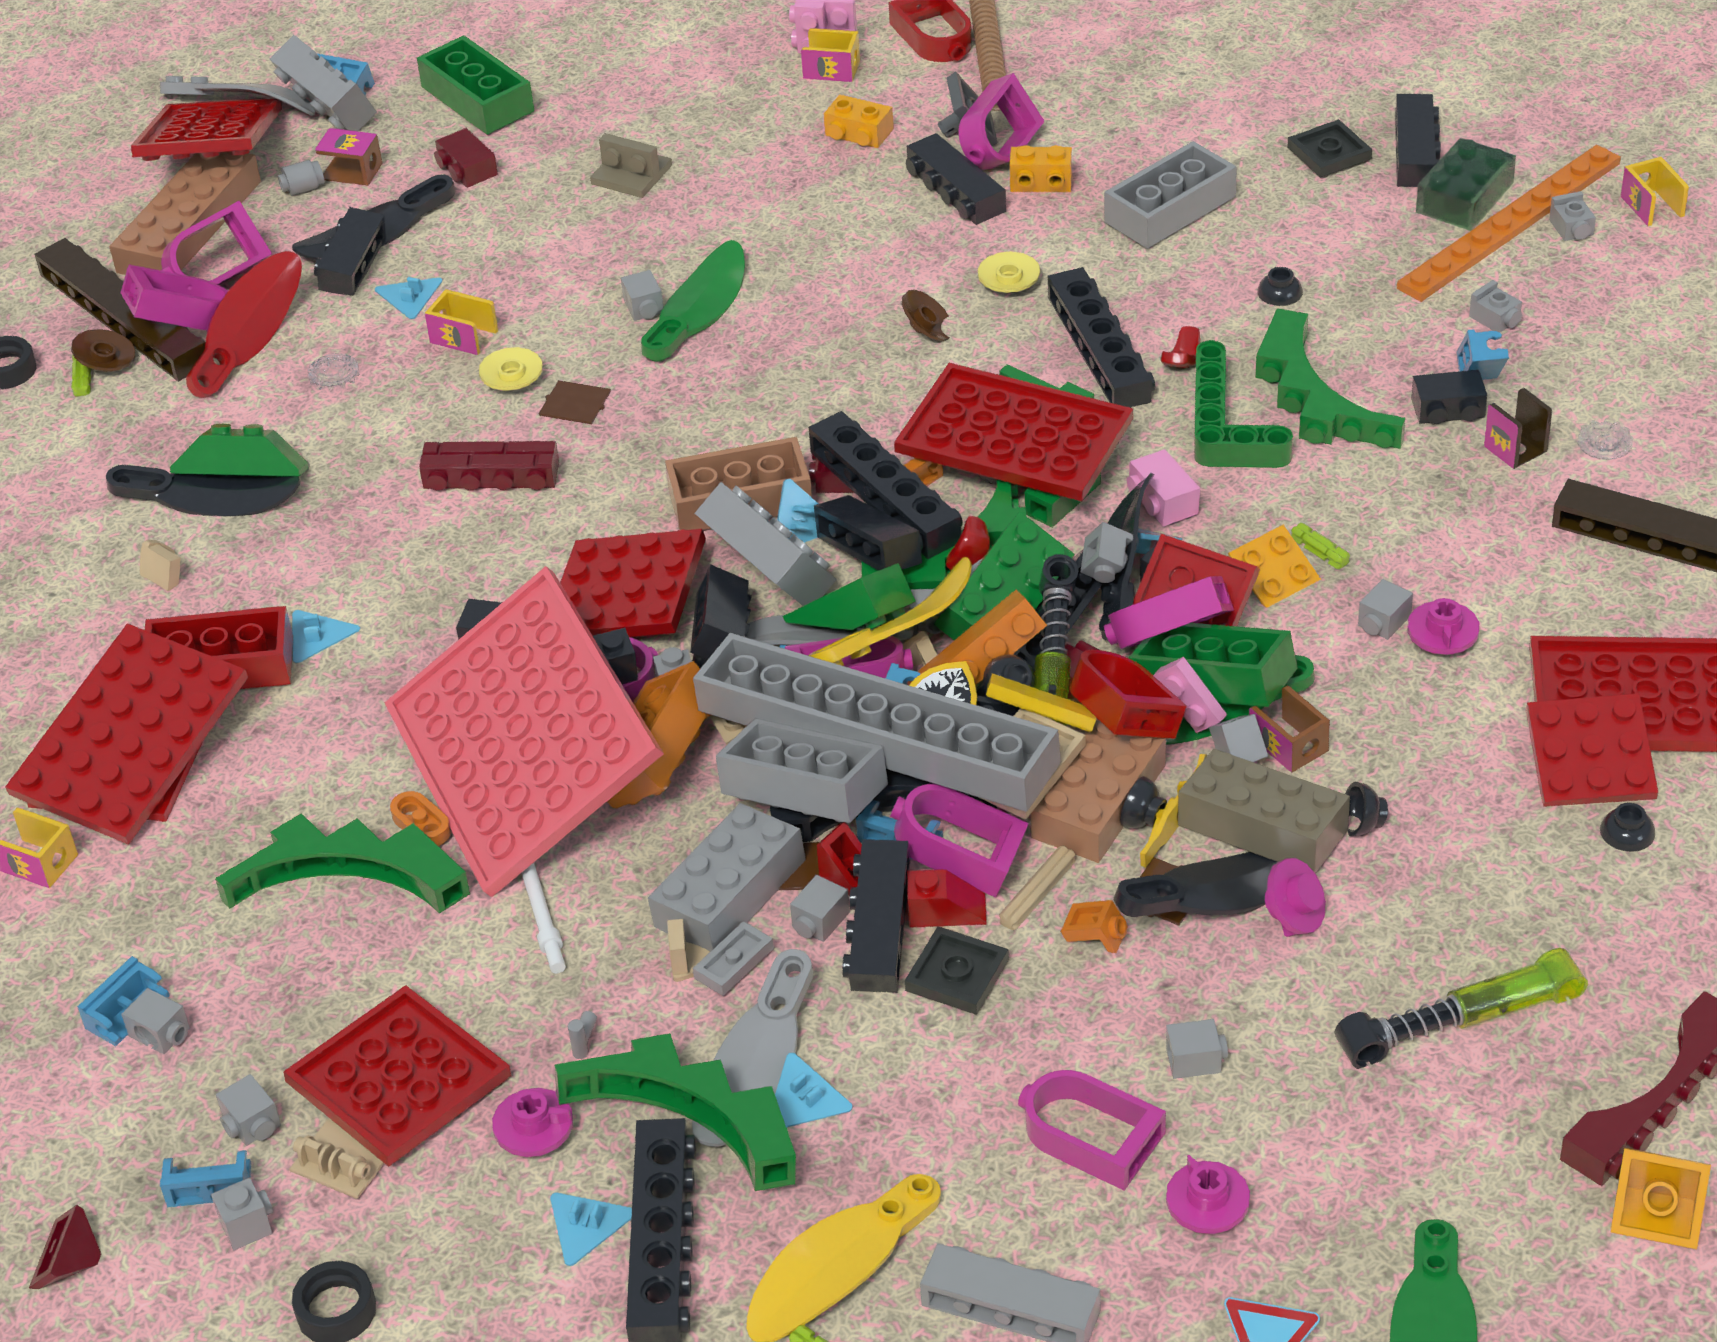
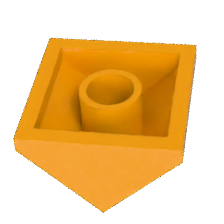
[1610,1148,1711,1249]

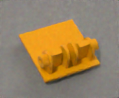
[1228,524,1321,608]

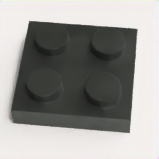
[1287,119,1372,178]
[905,926,1009,1015]

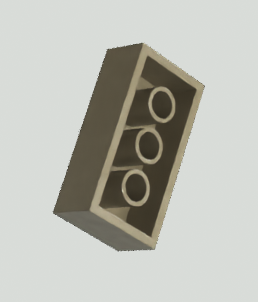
[1178,748,1350,874]

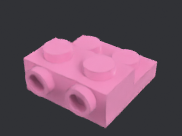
[789,0,857,53]

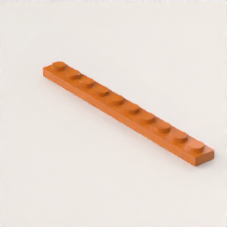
[1397,144,1621,302]

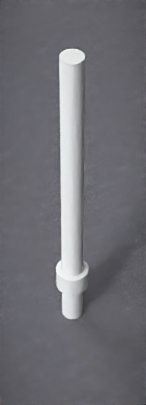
[522,863,566,974]

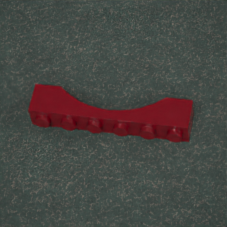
[1560,991,1717,1186]

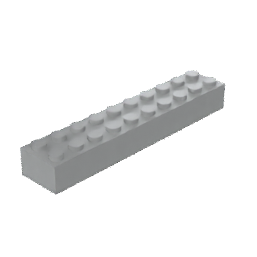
[693,633,1061,812]

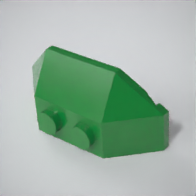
[170,424,308,476]

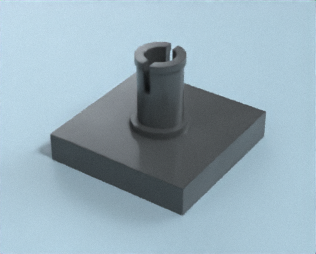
[938,72,998,146]

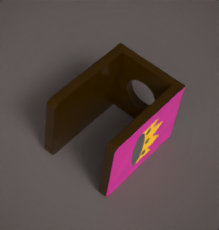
[1484,388,1552,469]

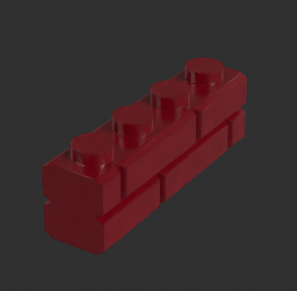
[419,441,559,491]

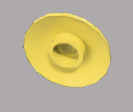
[978,251,1040,293]
[479,347,542,391]

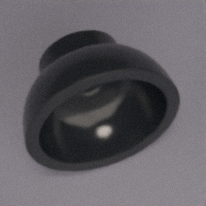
[1257,267,1303,306]
[983,654,1035,692]
[1120,776,1167,828]
[1345,782,1388,836]
[1600,802,1655,852]

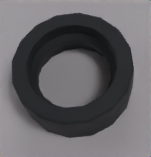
[0,336,37,390]
[292,1260,376,1342]

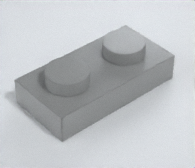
[693,921,774,996]

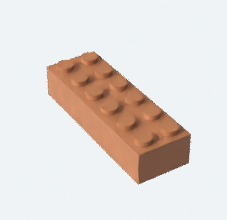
[109,151,261,275]

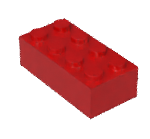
[145,606,293,689]

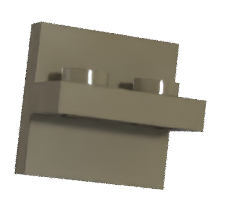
[590,133,672,198]

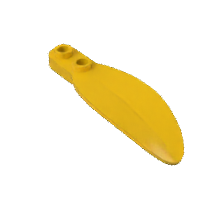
[808,557,972,666]
[746,1174,941,1342]

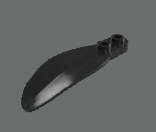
[292,175,456,260]
[106,465,300,517]
[1099,473,1155,645]
[1113,852,1278,917]

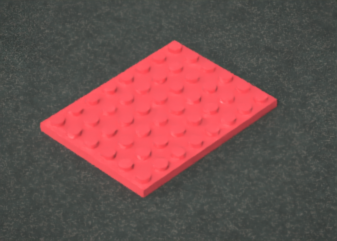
[384,566,664,897]

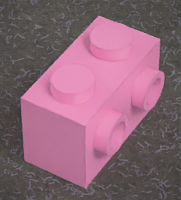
[1127,449,1200,527]

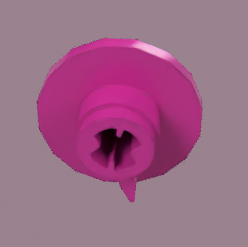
[1407,598,1480,655]
[1265,858,1326,937]
[492,1088,573,1157]
[1166,1155,1250,1234]

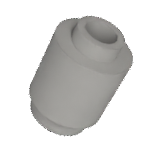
[278,160,324,196]

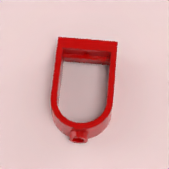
[888,0,972,62]
[1069,650,1187,739]

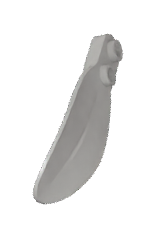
[160,76,315,116]
[746,615,919,645]
[692,949,814,1147]

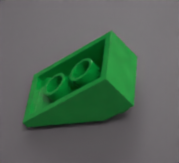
[782,563,916,630]

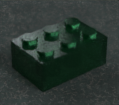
[1416,138,1516,231]

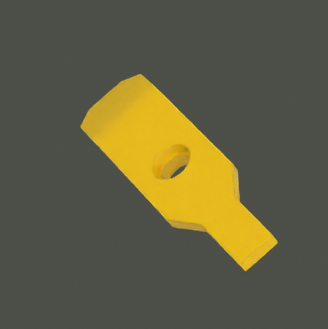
[1140,754,1207,868]

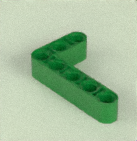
[1194,340,1293,468]

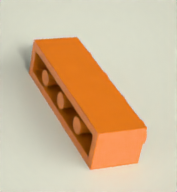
[907,590,1047,685]

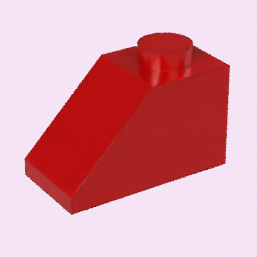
[907,869,987,928]

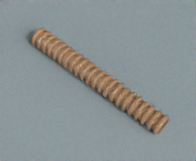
[969,0,1006,111]

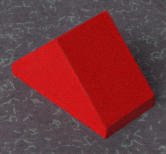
[817,822,862,896]

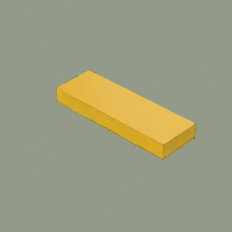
[986,673,1096,732]

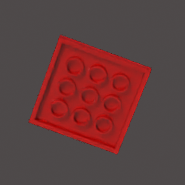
[560,529,706,637]
[283,985,511,1167]

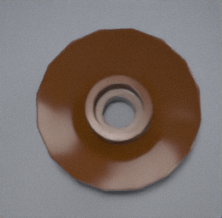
[902,290,950,342]
[71,329,135,372]

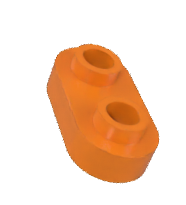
[390,791,451,846]

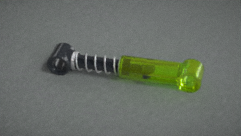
[1034,554,1078,727]
[1334,948,1588,1069]

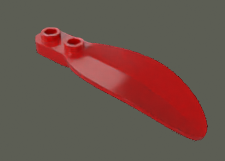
[186,251,302,398]

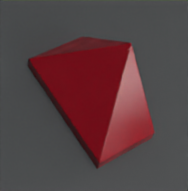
[29,1205,101,1289]

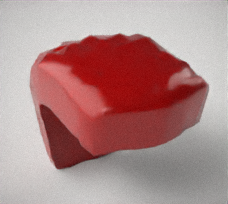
[1161,326,1201,368]
[946,516,990,570]

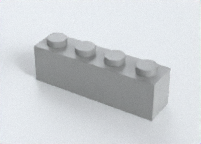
[920,1243,1101,1342]

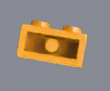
[824,94,894,148]
[1010,145,1072,192]

